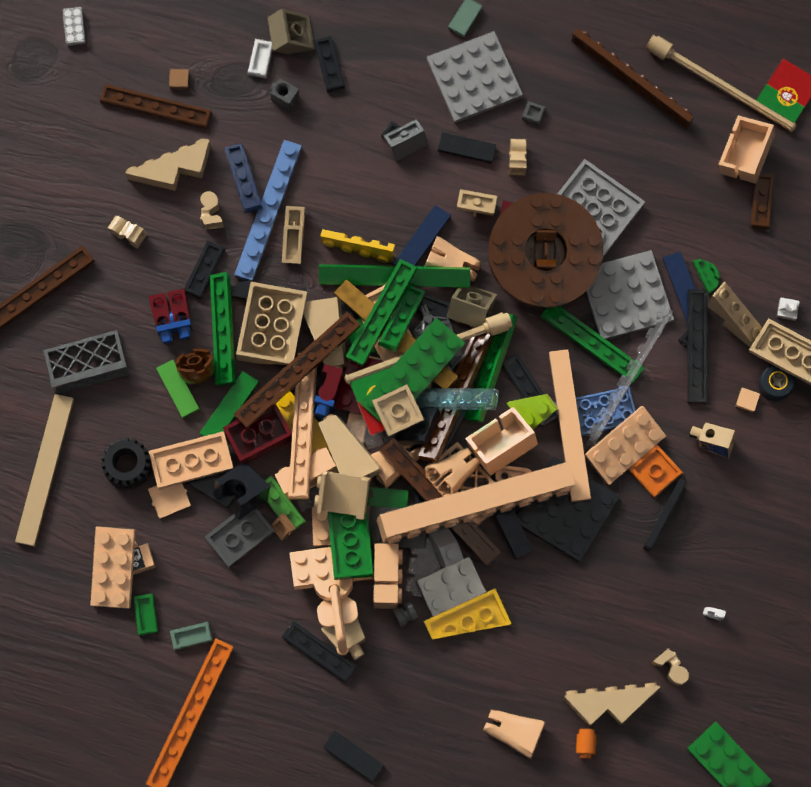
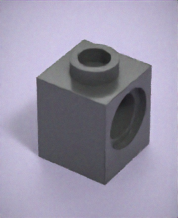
[269,78,300,110]

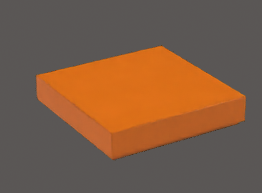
[628,445,683,498]

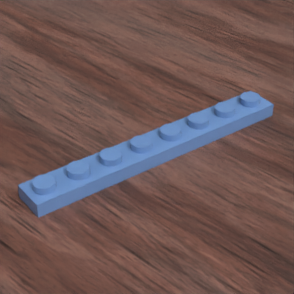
[234,140,302,281]

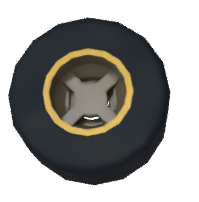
[758,365,795,401]

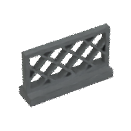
[43,330,129,394]

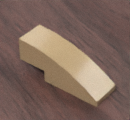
[282,206,306,264]

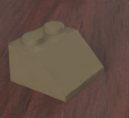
[268,9,315,54]
[447,285,497,328]

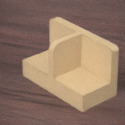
[457,189,497,217]

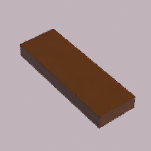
[750,173,774,230]

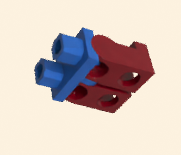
[148,288,192,344]
[314,364,344,420]

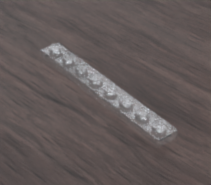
[588,308,673,444]

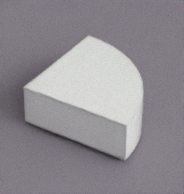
[703,607,726,621]

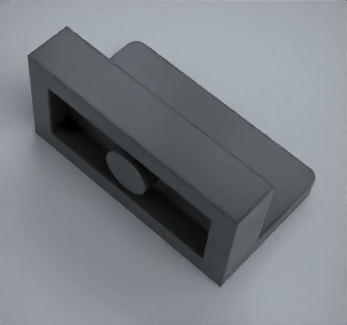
[384,119,428,161]

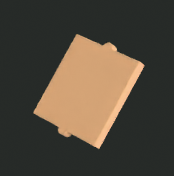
[148,483,191,519]

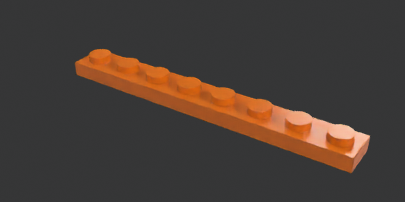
[146,638,234,787]

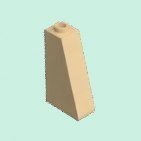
[303,297,347,369]
[318,414,384,478]

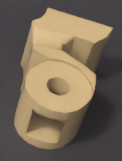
[509,139,527,176]
[200,191,224,230]
[107,216,146,249]
[652,649,689,686]

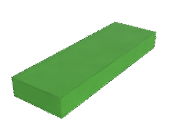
[156,360,200,419]
[265,475,306,532]

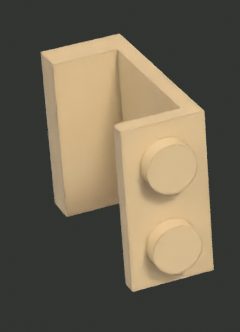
[314,471,371,519]

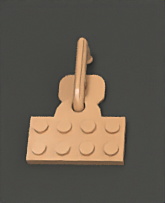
[290,547,372,655]

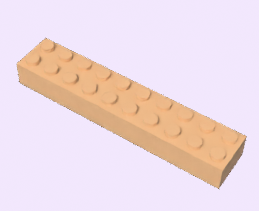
[377,462,575,544]

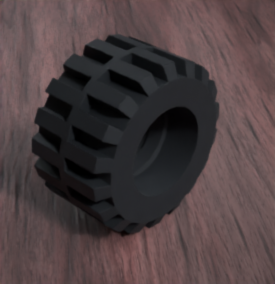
[101,437,152,489]

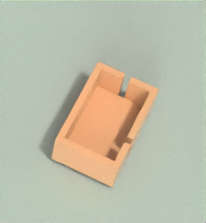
[719,116,775,184]
[465,407,538,476]
[374,544,402,609]

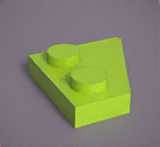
[507,394,558,430]

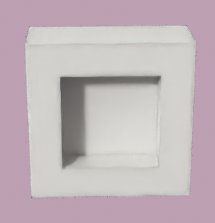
[777,298,799,321]

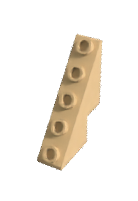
[125,139,211,191]
[708,282,762,347]
[563,683,660,726]

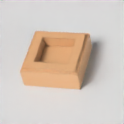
[735,388,760,413]

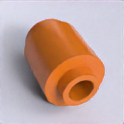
[576,729,597,759]

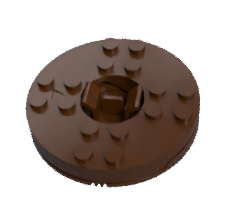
[488,193,603,309]

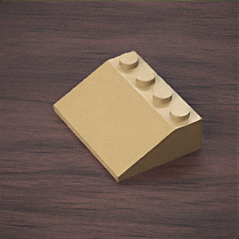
[236,282,307,365]

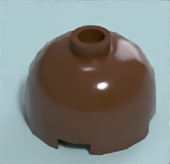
[175,349,215,385]

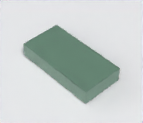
[448,0,482,37]
[170,622,213,651]

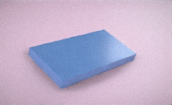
[555,387,635,436]

